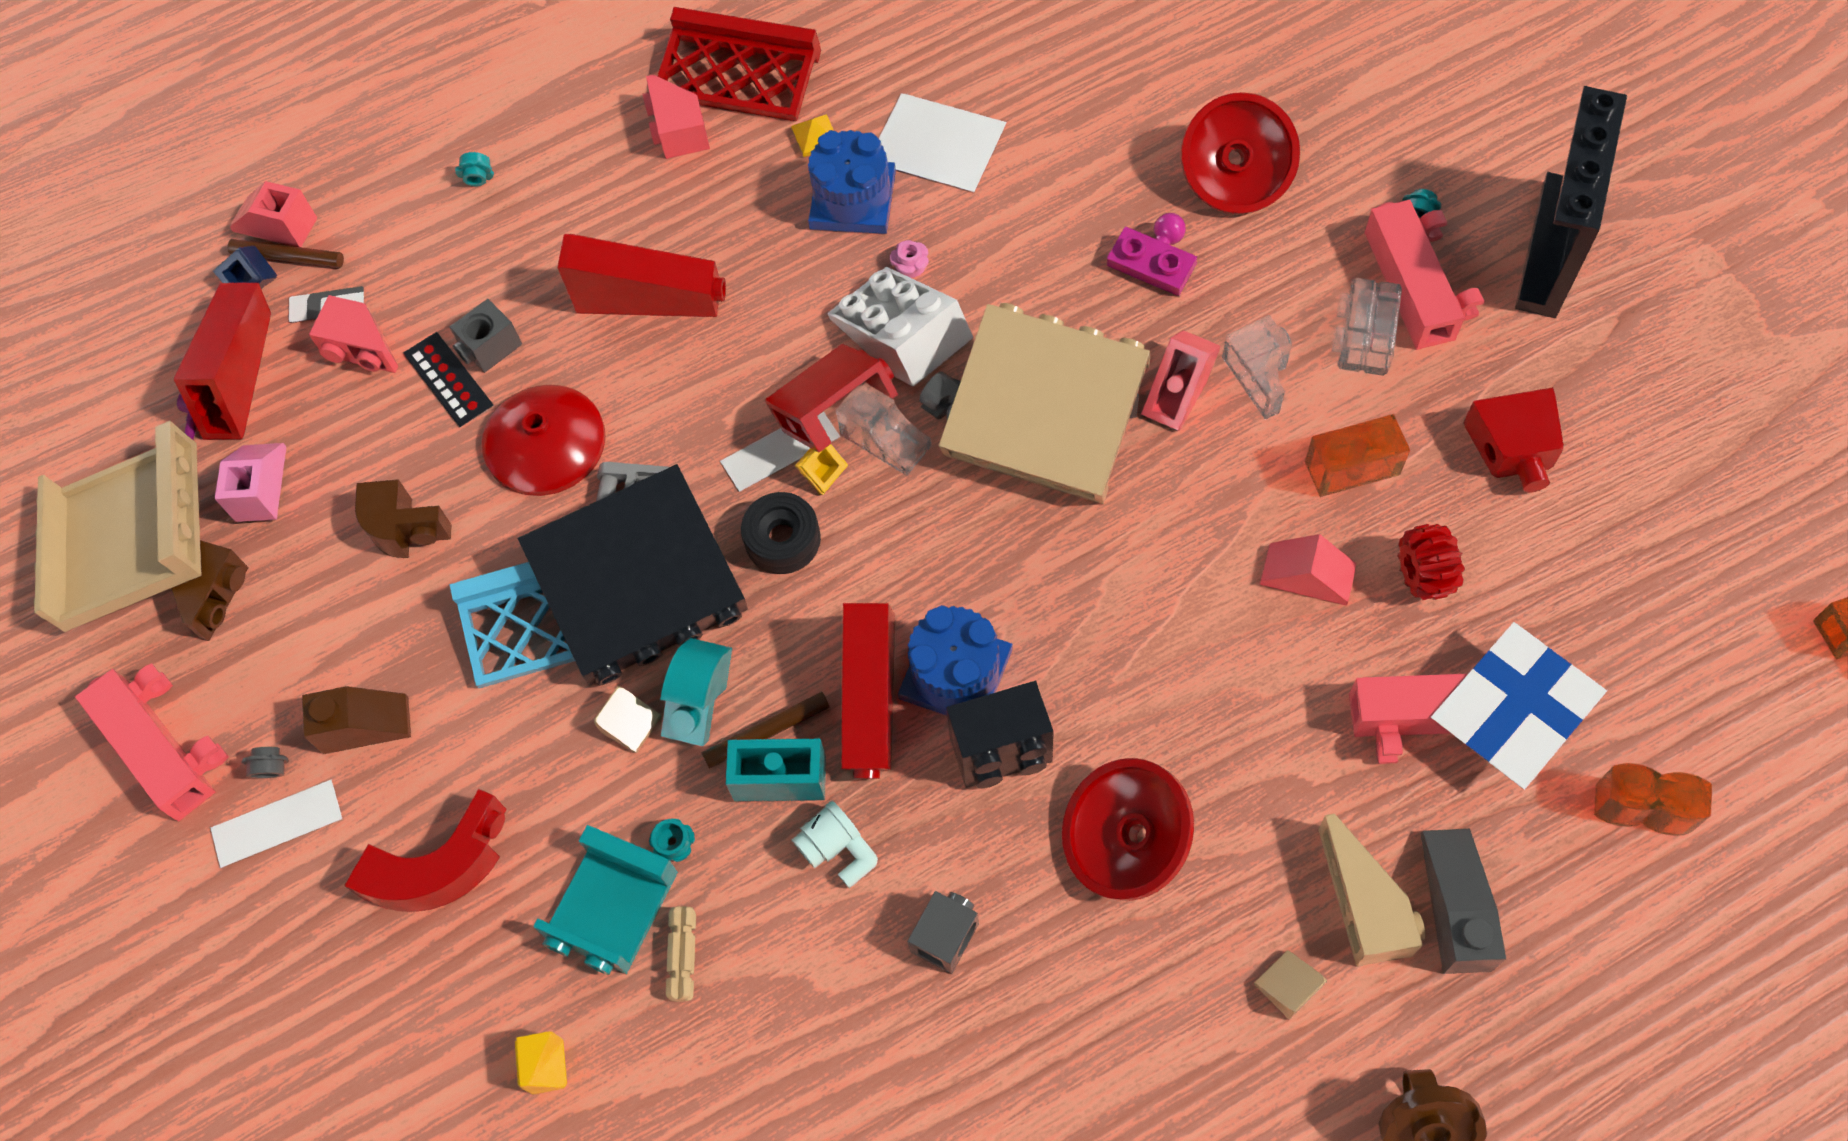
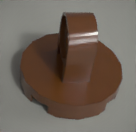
[1379,1069,1487,1141]

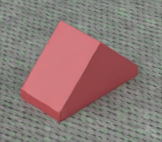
[1260,534,1356,606]

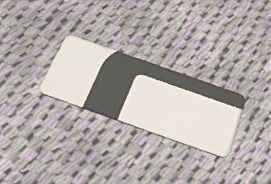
[289,286,364,323]

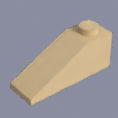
[1318,814,1425,967]

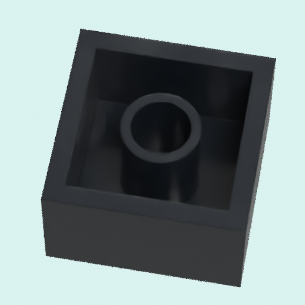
[946,680,1054,789]

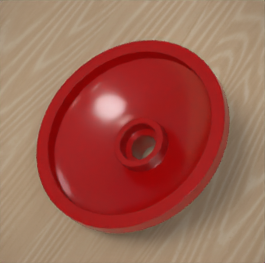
[1181,92,1300,214]
[482,385,606,496]
[1062,758,1194,901]

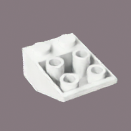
[827,267,974,387]

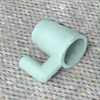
[791,800,878,889]

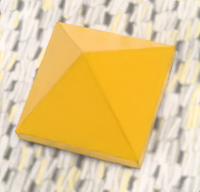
[791,114,834,157]
[795,444,848,495]

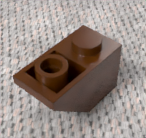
[171,540,249,641]

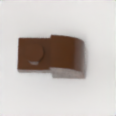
[355,479,452,558]

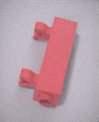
[1365,200,1485,350]
[75,663,229,822]
[1349,674,1468,764]

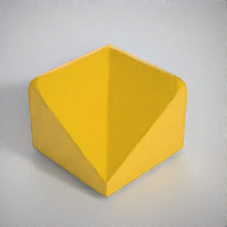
[515,1031,567,1095]

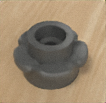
[241,747,289,778]

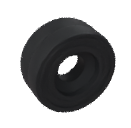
[741,492,821,574]

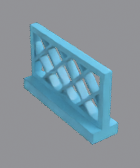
[449,562,575,689]

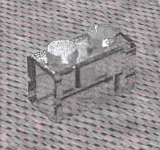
[1331,278,1402,376]

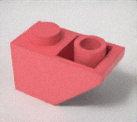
[642,75,710,159]
[230,181,317,247]
[309,295,398,373]

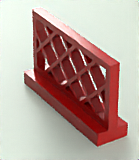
[657,7,822,122]

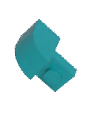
[660,638,732,746]

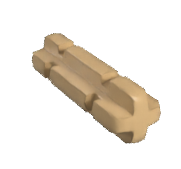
[666,906,696,1002]

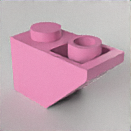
[215,443,286,522]

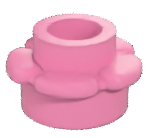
[890,240,929,278]

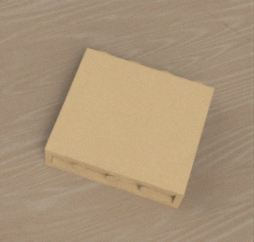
[939,303,1150,504]
[34,421,201,632]

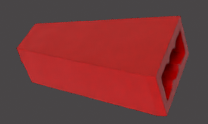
[557,234,726,317]
[173,283,271,440]
[841,603,895,779]

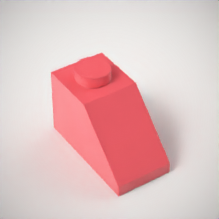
[1141,330,1221,431]

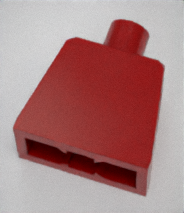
[1463,387,1564,493]

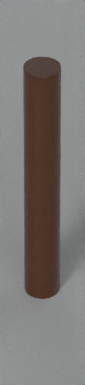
[228,239,344,268]
[701,692,830,769]

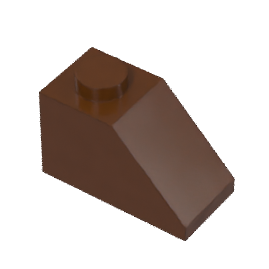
[302,686,411,754]

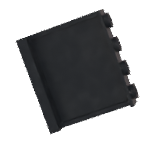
[1515,86,1627,318]
[517,464,748,686]

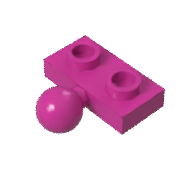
[1107,213,1197,296]

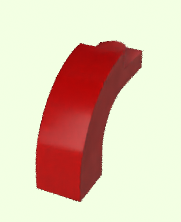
[344,789,507,912]

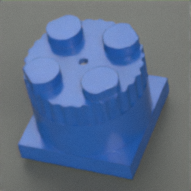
[808,130,896,234]
[898,605,1013,716]

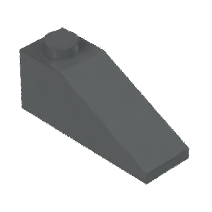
[1421,829,1506,974]

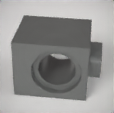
[450,299,522,373]
[908,891,979,974]

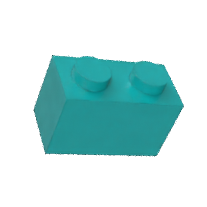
[726,738,826,801]

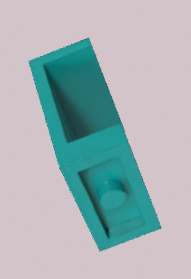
[533,825,678,975]

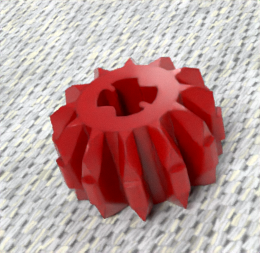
[1397,524,1465,600]

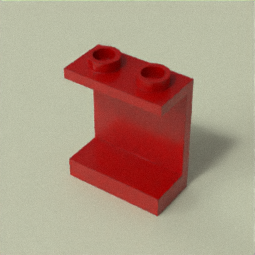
[765,344,898,453]

